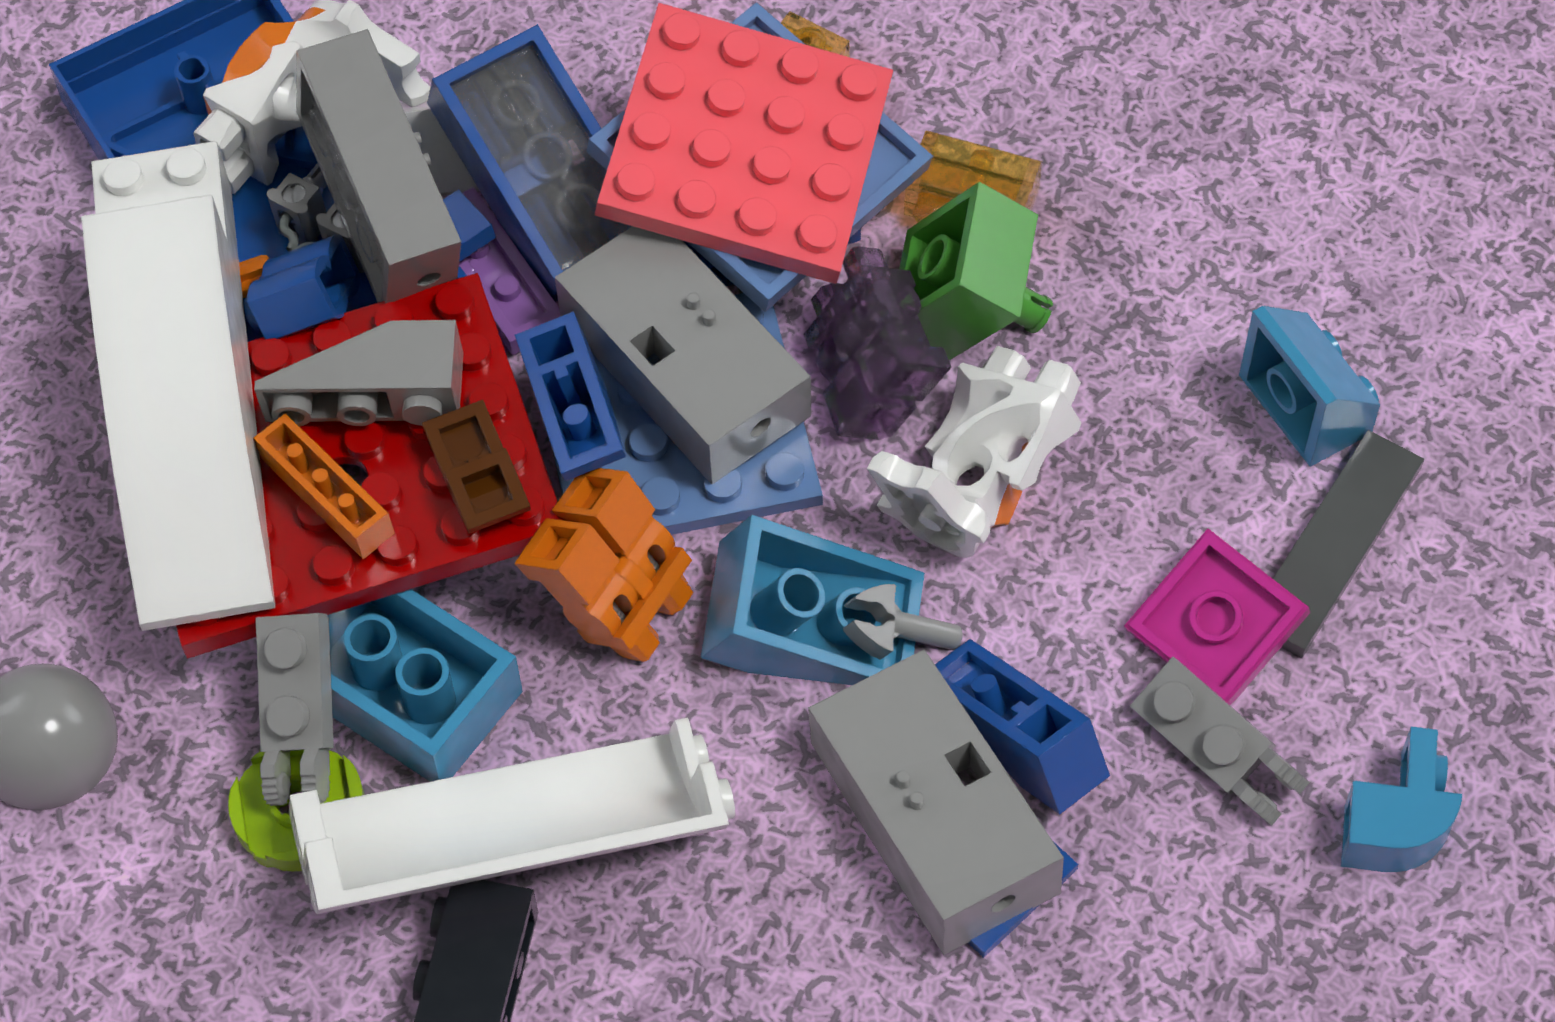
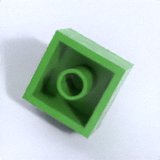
[887,181,1053,360]

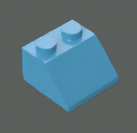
[1239,306,1381,467]

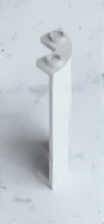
[289,718,735,914]

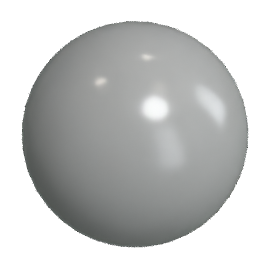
[0,663,118,810]

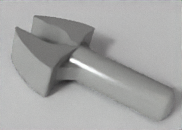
[843,584,963,659]

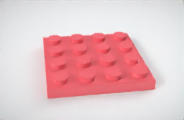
[595,3,893,284]

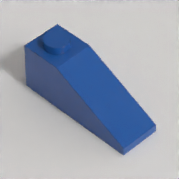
[515,311,626,481]
[935,639,1110,814]

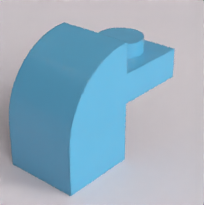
[1341,726,1462,872]

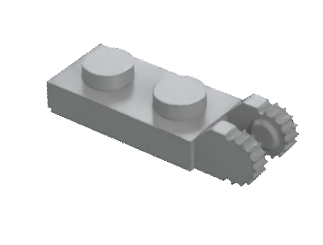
[256,613,334,806]
[1130,657,1310,825]

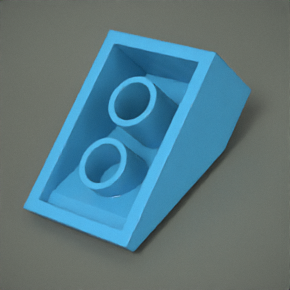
[700,515,925,685]

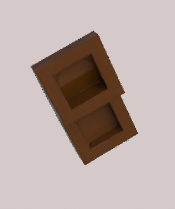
[422,400,531,534]

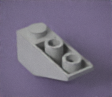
[254,320,464,426]

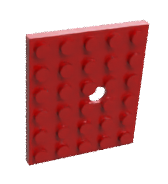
[176,273,564,659]

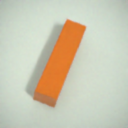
[253,414,395,559]

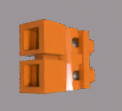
[514,468,694,662]

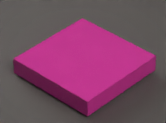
[1124,528,1310,705]

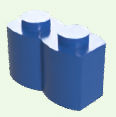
[244,234,360,339]

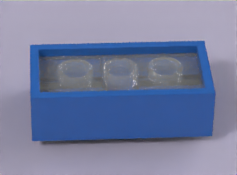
[427,24,632,303]

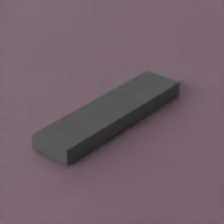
[1273,430,1424,658]

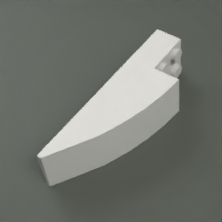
[81,141,276,631]

